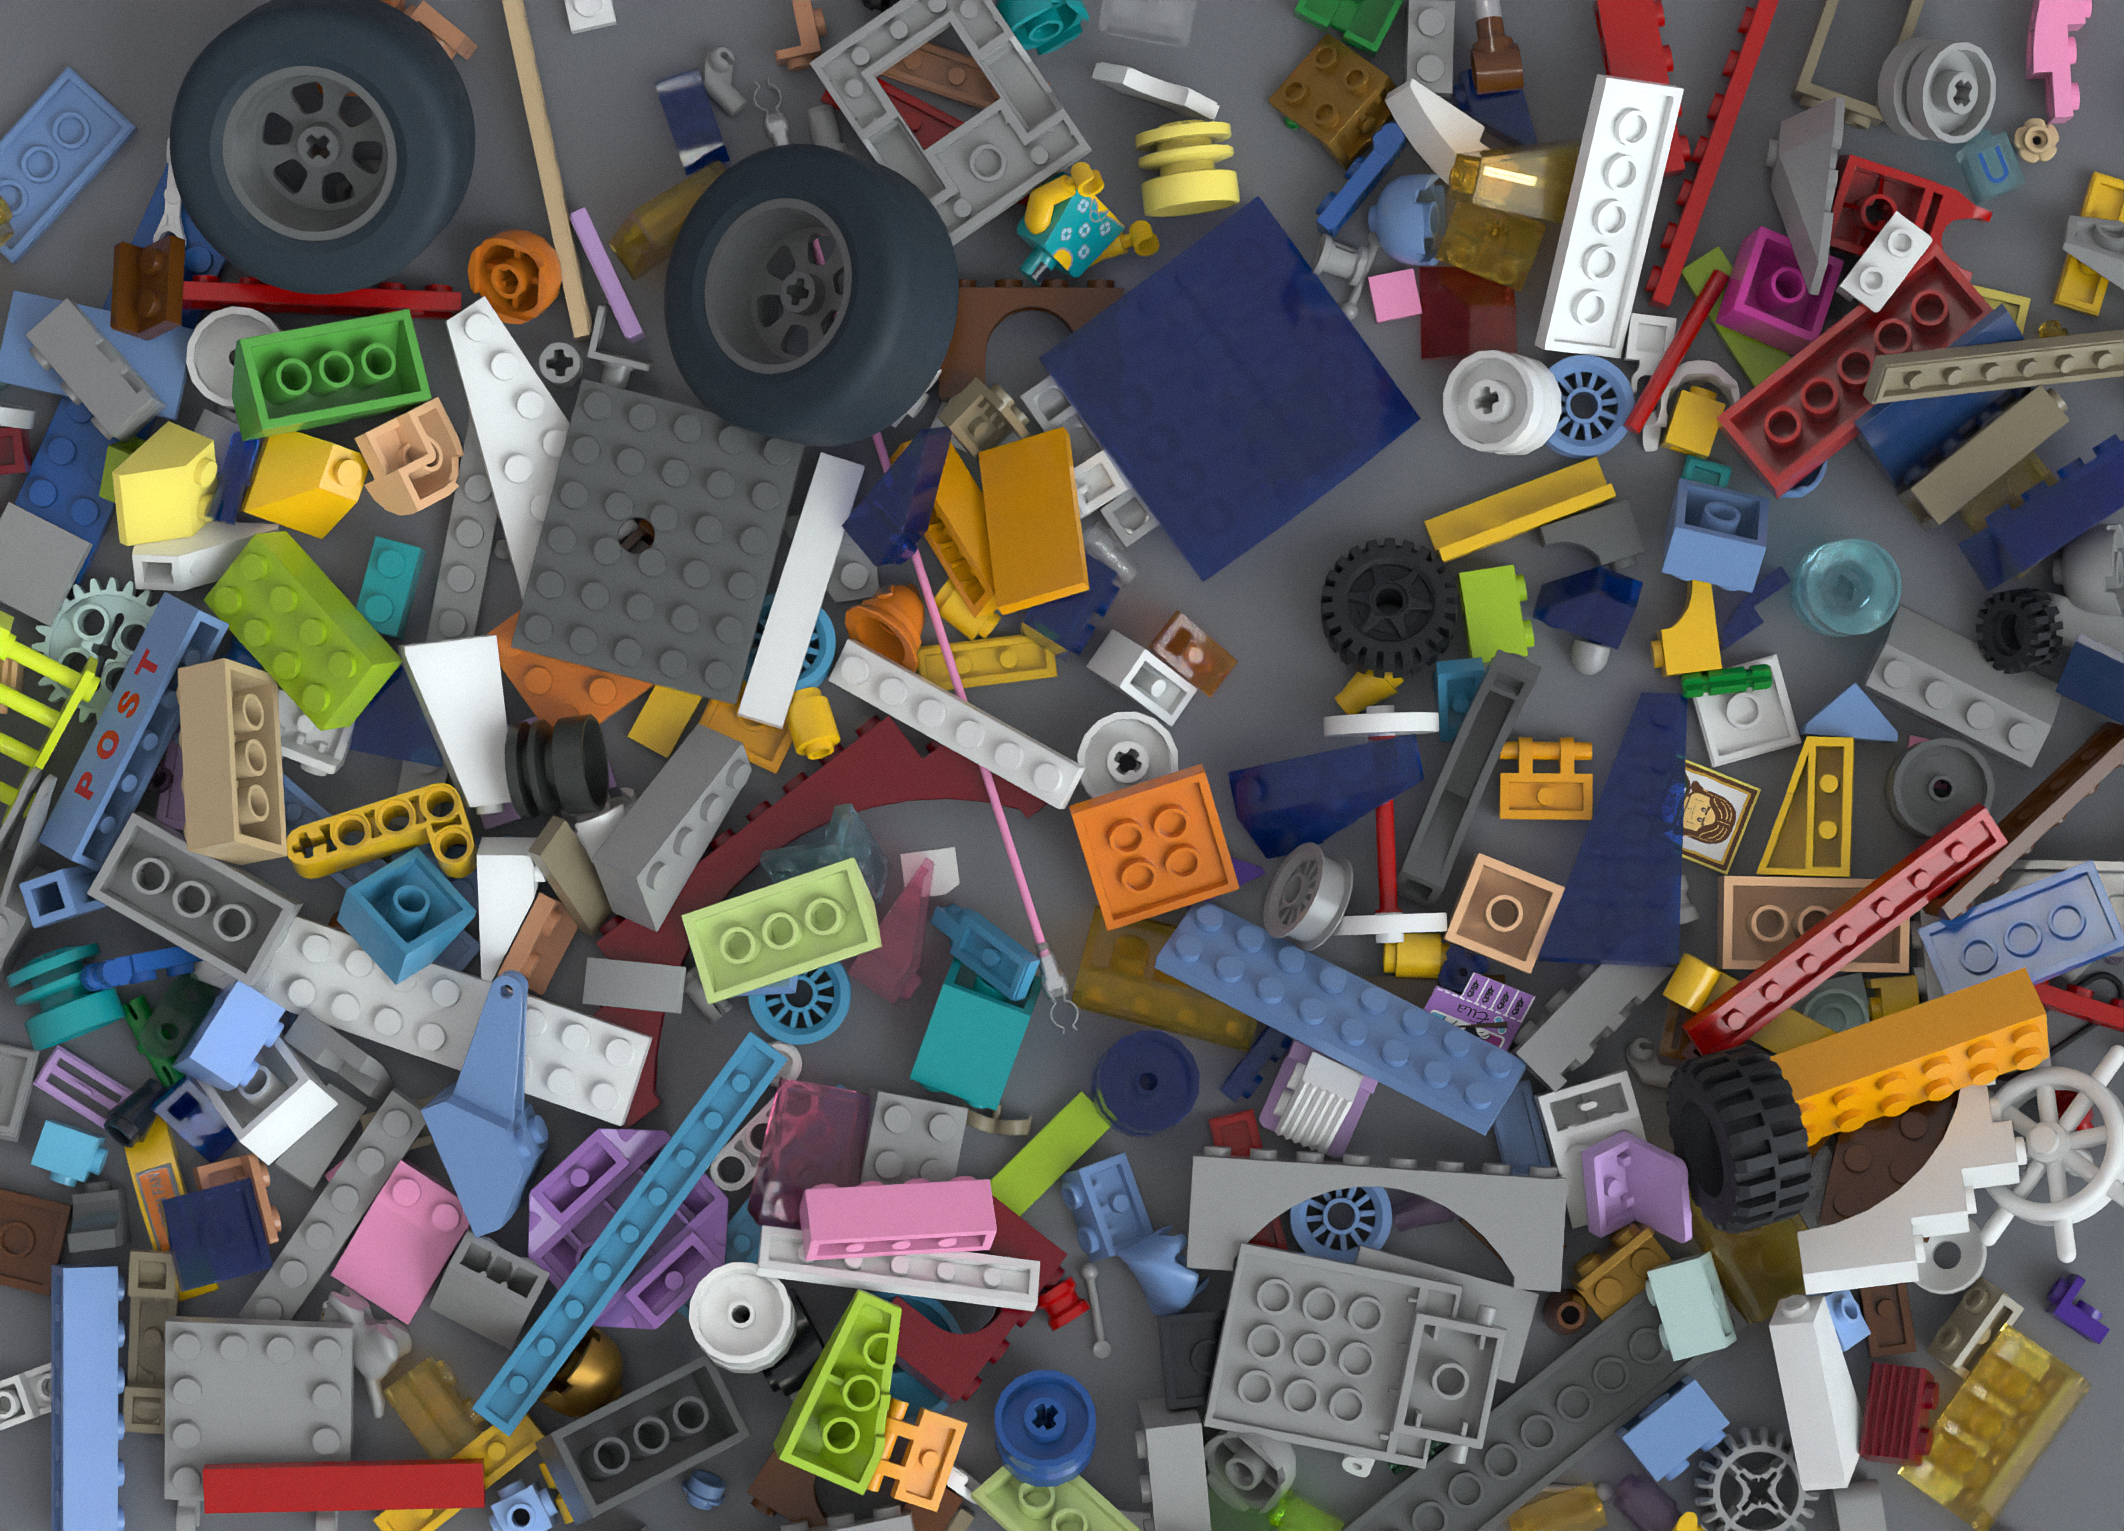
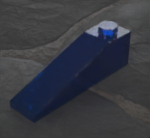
[1228,734,1424,859]

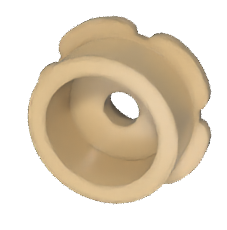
[2013,118,2059,163]

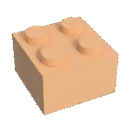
[1441,853,1565,974]

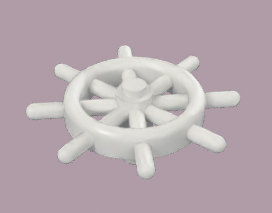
[1979,1042,2124,1263]

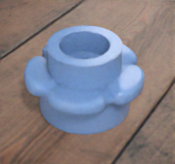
[682,1470,726,1510]

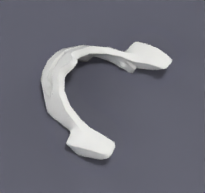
[1642,360,1740,452]

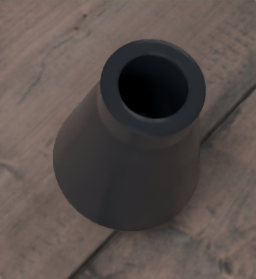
[104,1078,170,1148]

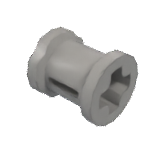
[1311,233,1368,286]
[539,342,584,388]

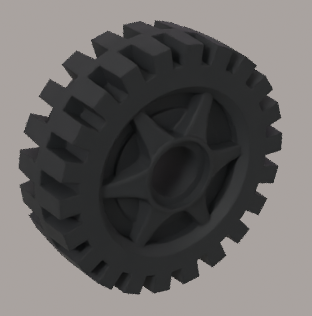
[1321,538,1458,679]

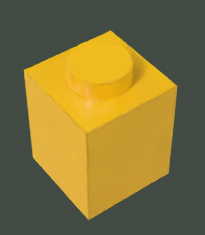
[1660,386,1726,460]

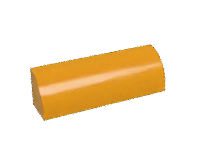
[889,430,997,619]

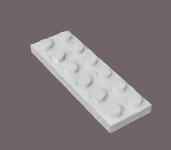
[1535,74,1684,359]

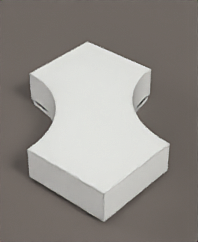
[1092,62,1219,121]

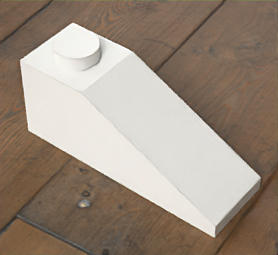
[477,837,546,983]

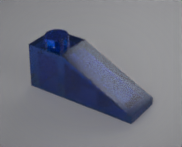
[842,426,952,566]

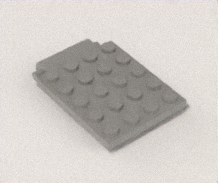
[1203,1242,1507,1469]

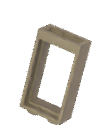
[1790,0,1925,130]
[1897,384,2070,532]

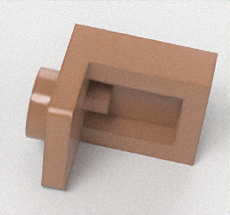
[774,0,827,72]

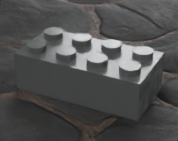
[535,1354,751,1526]

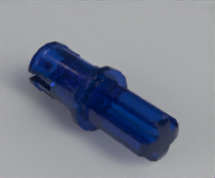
[206,431,259,526]

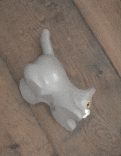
[319,1285,412,1419]

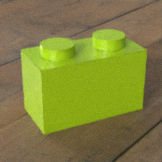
[1456,564,1534,665]

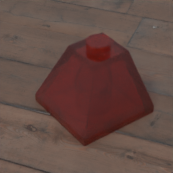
[1419,266,1517,360]

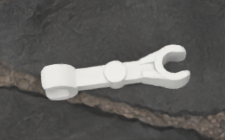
[153,138,186,247]

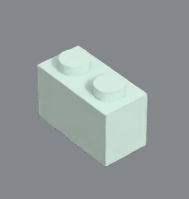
[1645,1251,1737,1361]

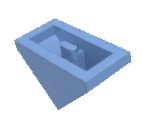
[1799,682,1898,743]

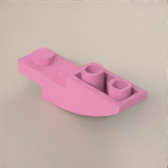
[2025,0,2092,124]

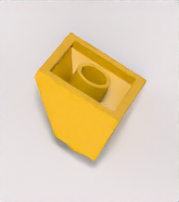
[240,431,369,539]

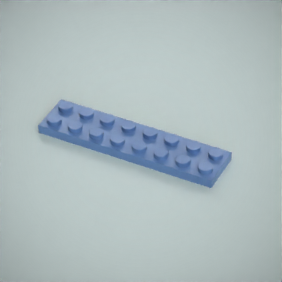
[1154,901,1527,1136]

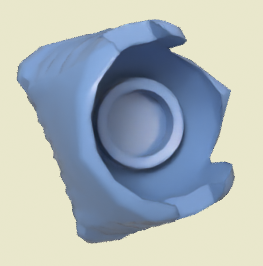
[1116,1225,1210,1315]

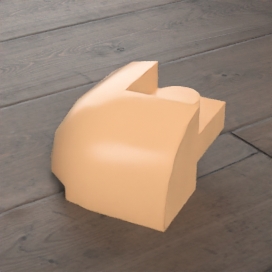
[354,397,464,516]

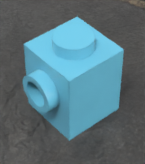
[31,1119,109,1187]

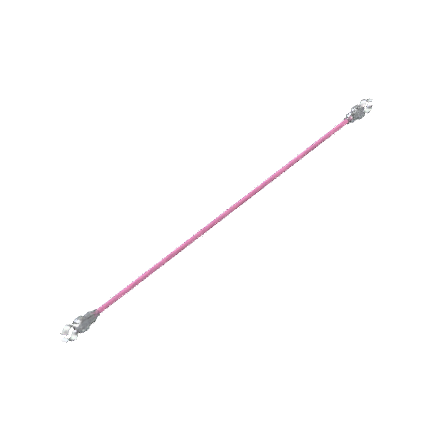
[754,78,1079,1035]

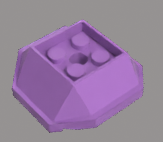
[528,1128,729,1330]

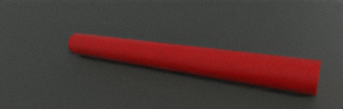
[1623,269,1730,435]

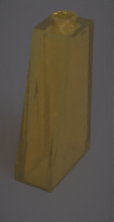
[1447,138,1582,225]

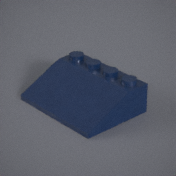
[1854,304,2035,489]

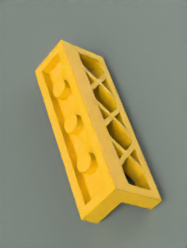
[1423,456,1616,564]

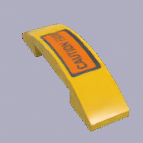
[124,1113,220,1302]

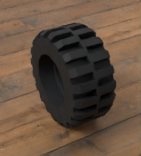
[1666,1044,1812,1234]

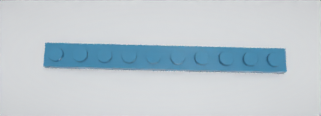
[472,1031,788,1436]

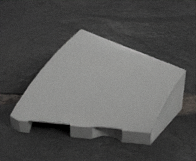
[283,1009,394,1103]

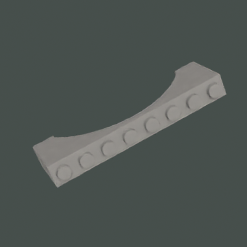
[1186,1145,1567,1292]

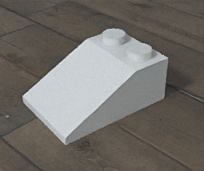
[196,1032,338,1166]

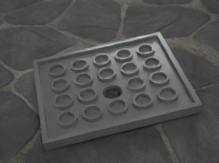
[511,379,805,706]

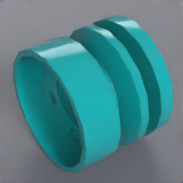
[6,943,127,1051]

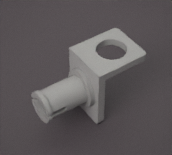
[587,303,654,390]

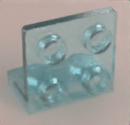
[760,803,891,906]

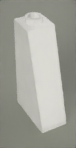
[397,635,511,815]
[1769,1295,1864,1491]

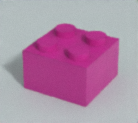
[1715,226,1844,356]

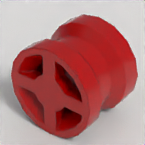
[1037,1276,1091,1332]

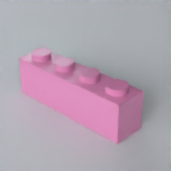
[799,1176,997,1261]

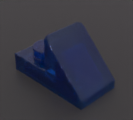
[151,1075,238,1163]

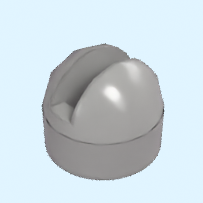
[1571,640,1610,675]

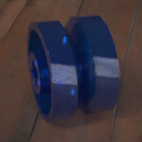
[1091,1030,1200,1137]

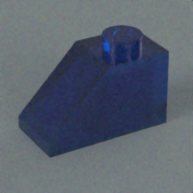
[1452,69,1538,154]

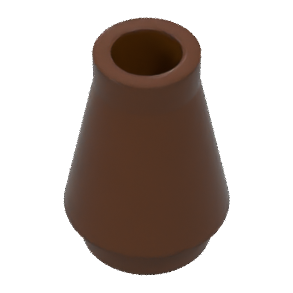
[1543,1289,1589,1335]

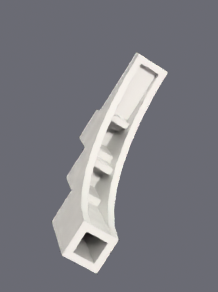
[1797,1080,2027,1295]

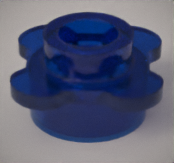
[1438,945,1490,992]

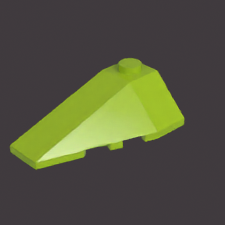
[773,1288,902,1495]

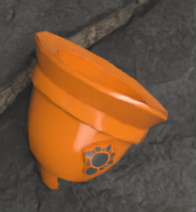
[845,582,925,673]

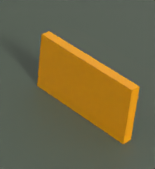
[978,426,1090,615]

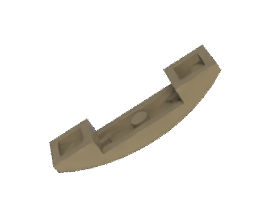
[123,1249,179,1434]

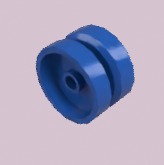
[994,1370,1096,1487]

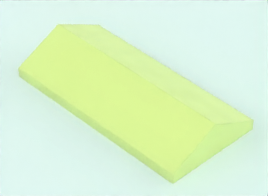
[681,858,882,1004]
[971,1466,1141,1531]

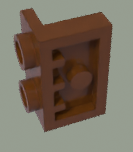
[110,235,185,341]

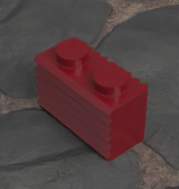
[1859,1362,1940,1467]

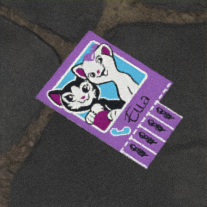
[1424,972,1536,1051]

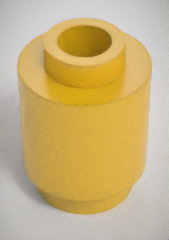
[934,578,1002,641]
[786,687,840,760]
[1383,932,1450,979]

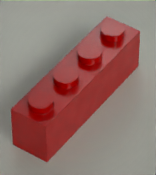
[1593,0,1691,178]

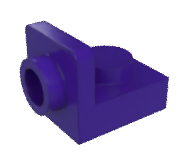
[2045,1273,2110,1345]

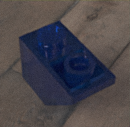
[1532,566,1643,650]

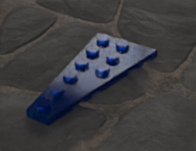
[1538,692,1688,968]

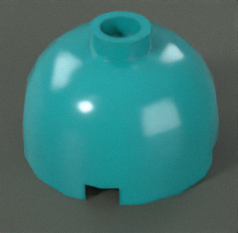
[996,0,1089,56]

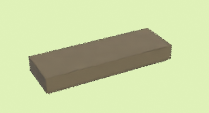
[528,816,612,936]

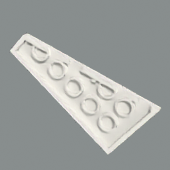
[445,296,638,602]

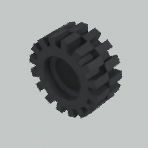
[1976,587,2063,674]

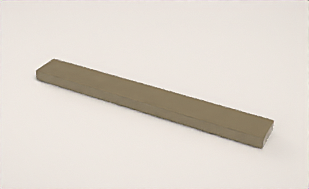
[1863,329,2124,404]

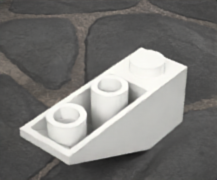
[132,521,279,591]

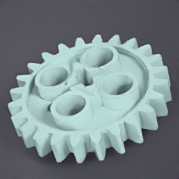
[32,577,158,724]

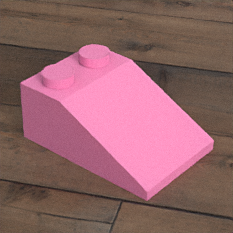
[331,1158,471,1325]

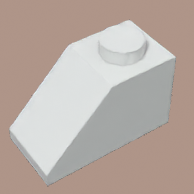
[1086,629,1198,727]

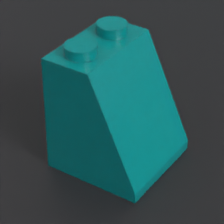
[909,957,1045,1111]

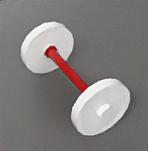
[1323,705,1447,943]

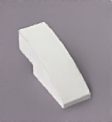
[1385,78,1515,209]

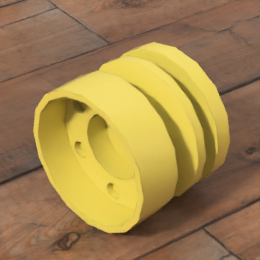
[1134,120,1240,217]

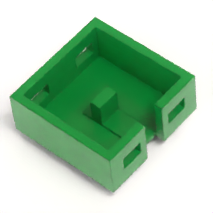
[1293,0,1404,58]

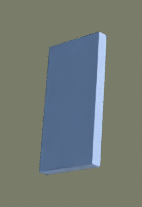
[0,66,139,265]
[0,290,195,421]

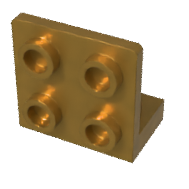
[1269,34,1397,170]
[1568,1222,1673,1321]

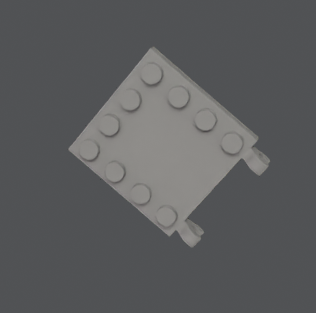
[164,1316,354,1531]

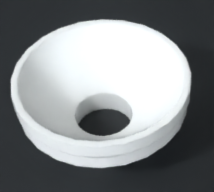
[1914,1218,1987,1295]

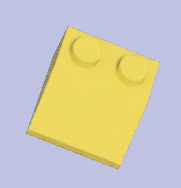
[112,421,221,546]

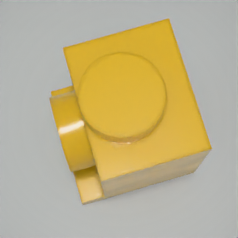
[1864,975,1919,1021]

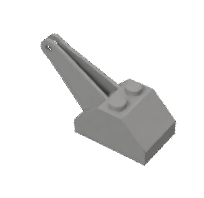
[0,766,57,991]

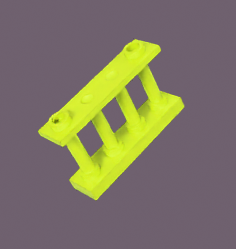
[0,610,101,825]

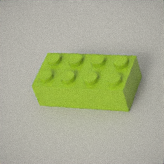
[203,531,403,731]

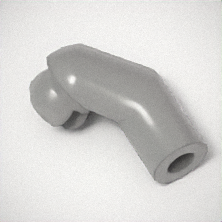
[702,47,748,117]
[1626,1037,1677,1088]

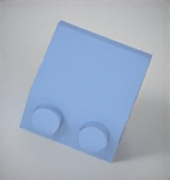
[172,980,286,1092]

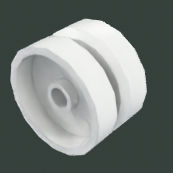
[186,306,283,412]
[1443,350,1562,456]
[1077,711,1178,799]
[689,1262,797,1373]

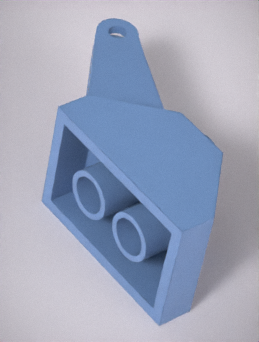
[421,970,549,1238]

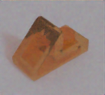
[1148,610,1238,697]

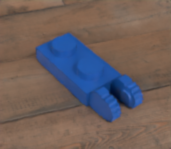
[1315,122,1406,239]
[79,946,204,992]

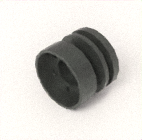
[505,714,609,819]

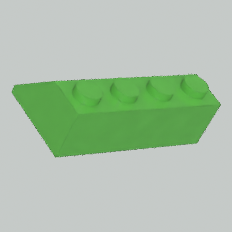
[231,309,432,441]

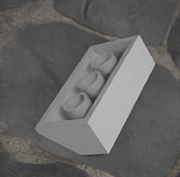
[1858,605,2062,770]

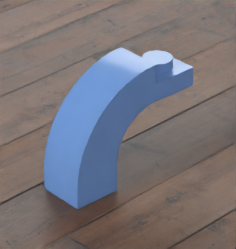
[19,865,109,928]

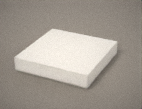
[1691,654,1801,768]

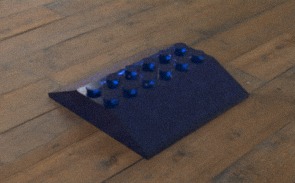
[1038,196,1421,582]

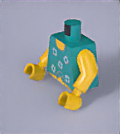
[1017,162,1160,286]

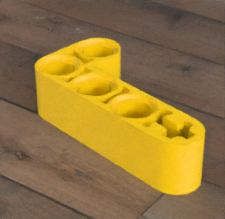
[287,783,478,879]
[1663,952,1838,1054]

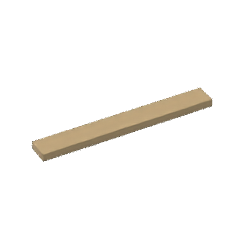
[502,0,593,343]

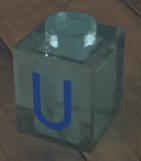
[1955,129,2026,205]

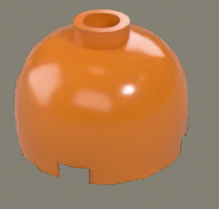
[467,229,562,325]

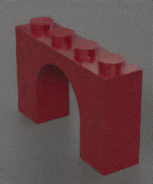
[888,1195,1068,1405]

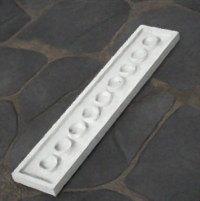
[190,915,653,1126]

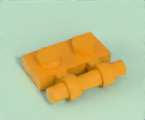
[1499,737,1593,820]
[867,1397,968,1512]

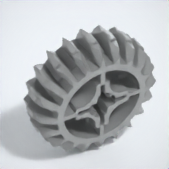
[1693,1426,1820,1531]

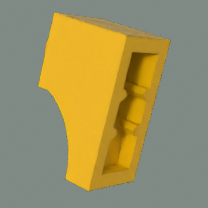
[1650,580,1722,678]

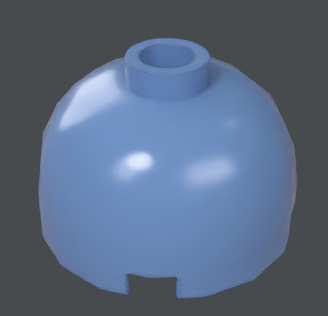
[1368,174,1447,266]

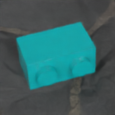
[356,536,426,640]

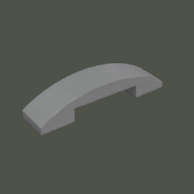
[1020,370,1163,548]

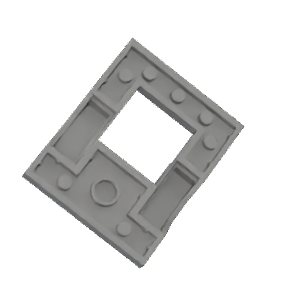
[810,0,1093,246]

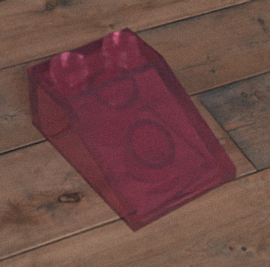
[847,857,936,1005]
[747,1077,870,1230]

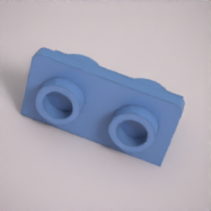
[1060,1152,1154,1262]

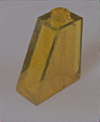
[608,160,726,280]

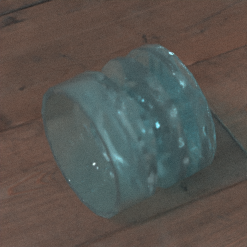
[1789,538,1902,638]

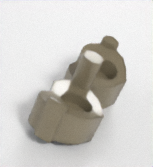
[962,1102,1033,1136]

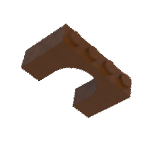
[939,279,1124,403]
[747,1449,964,1531]

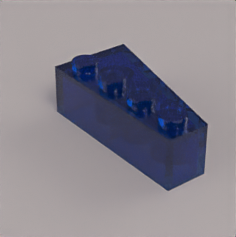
[1958,433,2124,591]

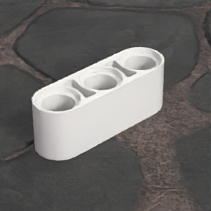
[710,1082,819,1191]

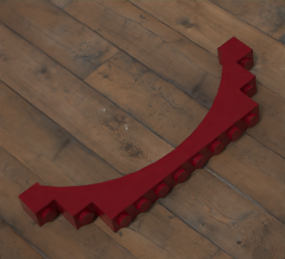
[593,715,1048,1129]

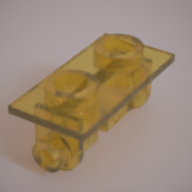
[1507,1481,1608,1531]

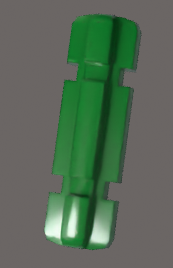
[1680,664,1772,698]

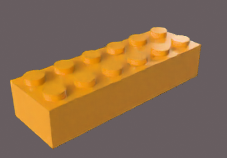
[1770,967,2049,1147]

